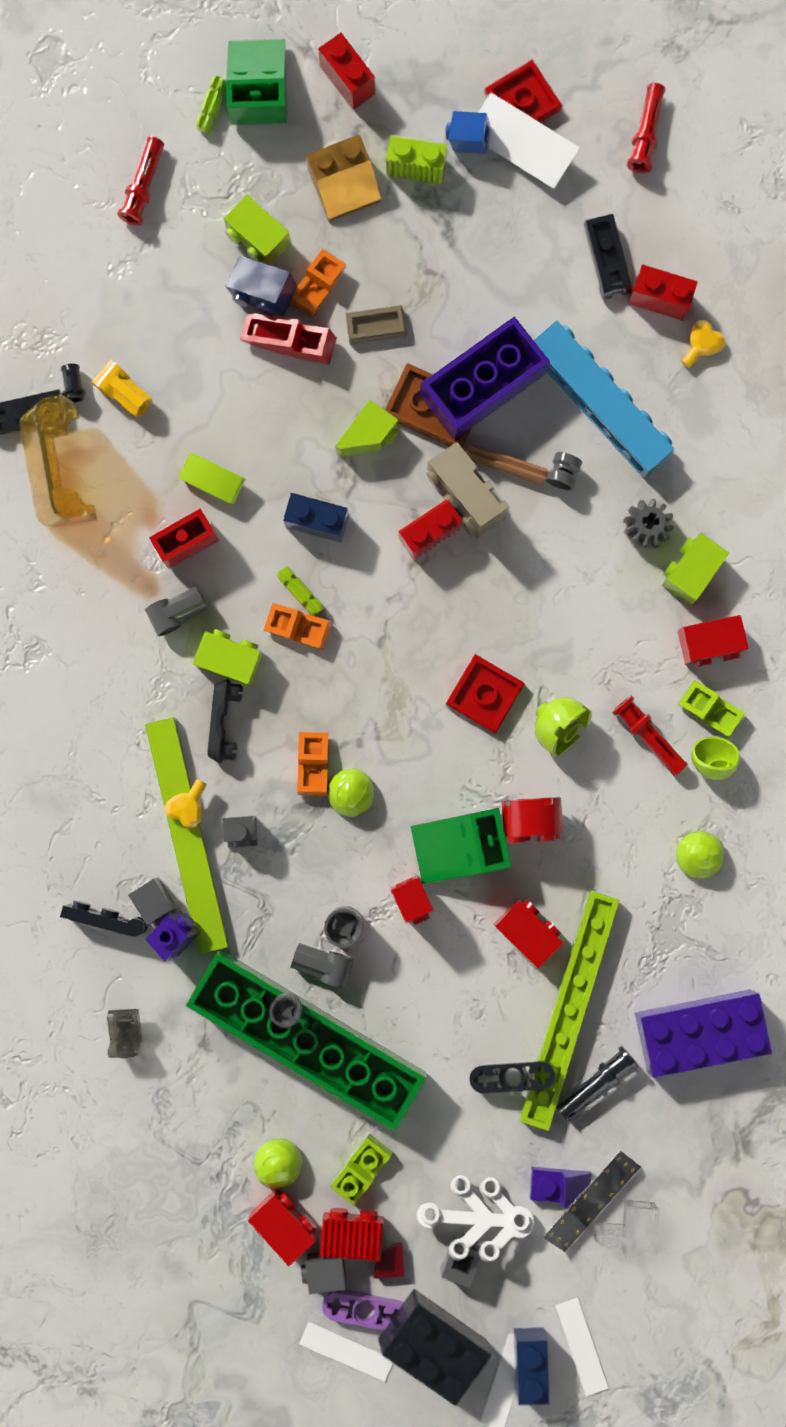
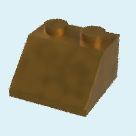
[306,134,381,221]

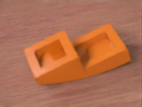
[290,249,346,317]
[264,603,332,650]
[297,732,329,796]

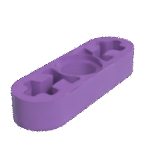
[322,1290,404,1330]

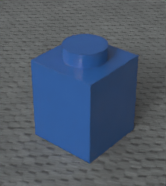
[445,111,491,154]

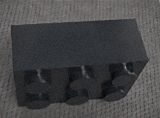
[378,1289,492,1406]

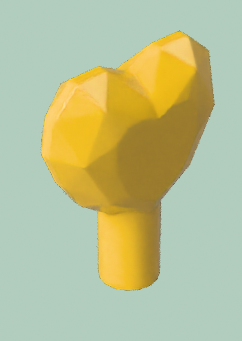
[681,320,725,368]
[164,779,207,829]

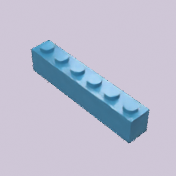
[534,320,675,479]

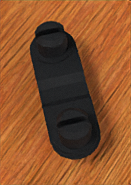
[207,679,243,764]

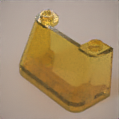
[19,395,97,527]

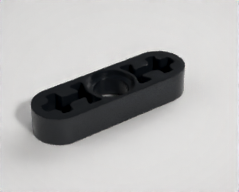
[469,1061,558,1094]

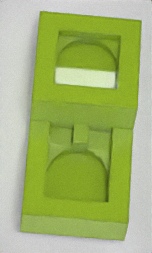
[678,680,745,739]

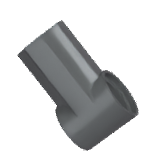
[145,586,208,637]
[290,943,354,989]

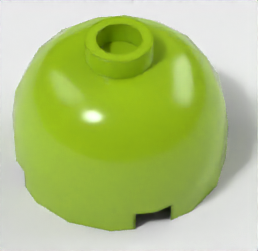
[535,697,592,756]

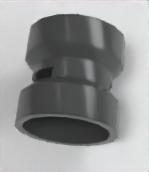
[545,452,583,491]
[270,993,303,1027]

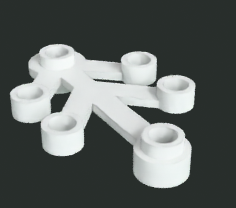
[415,1175,534,1262]

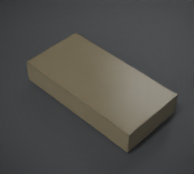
[345,305,406,344]

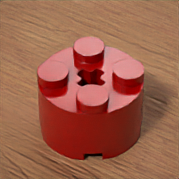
[501,797,564,843]

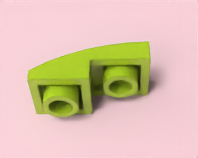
[178,452,246,505]
[330,1134,393,1206]

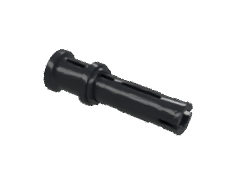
[556,1045,639,1122]

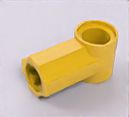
[92,360,153,418]

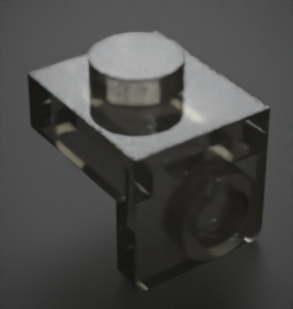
[107,1009,142,1059]

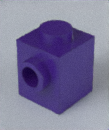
[145,911,200,962]

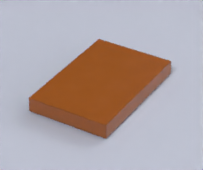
[385,363,472,449]

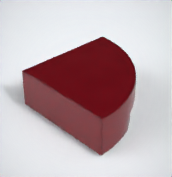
[374,1242,404,1279]

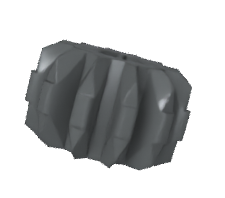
[623,499,674,549]

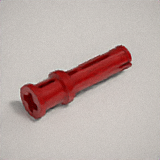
[627,82,665,173]
[117,136,165,226]
[612,695,688,776]

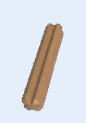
[465,443,548,485]

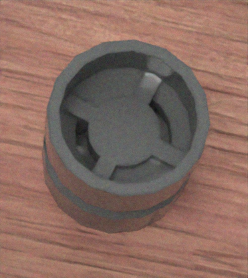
[324,906,364,948]

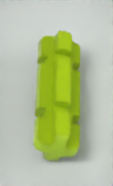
[196,76,226,133]
[277,566,324,616]

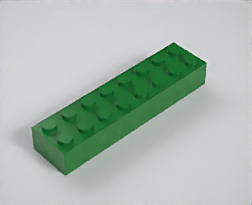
[185,950,426,1131]

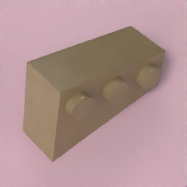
[426,442,510,539]

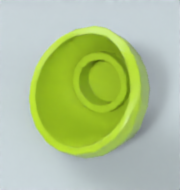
[691,737,741,780]
[328,768,375,817]
[676,831,725,879]
[254,1138,303,1189]

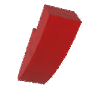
[240,312,337,365]

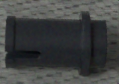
[61,363,86,403]

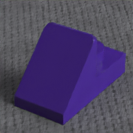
[529,1167,592,1209]

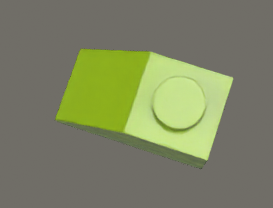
[335,400,399,457]

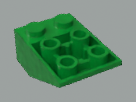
[226,39,287,125]
[410,808,512,884]

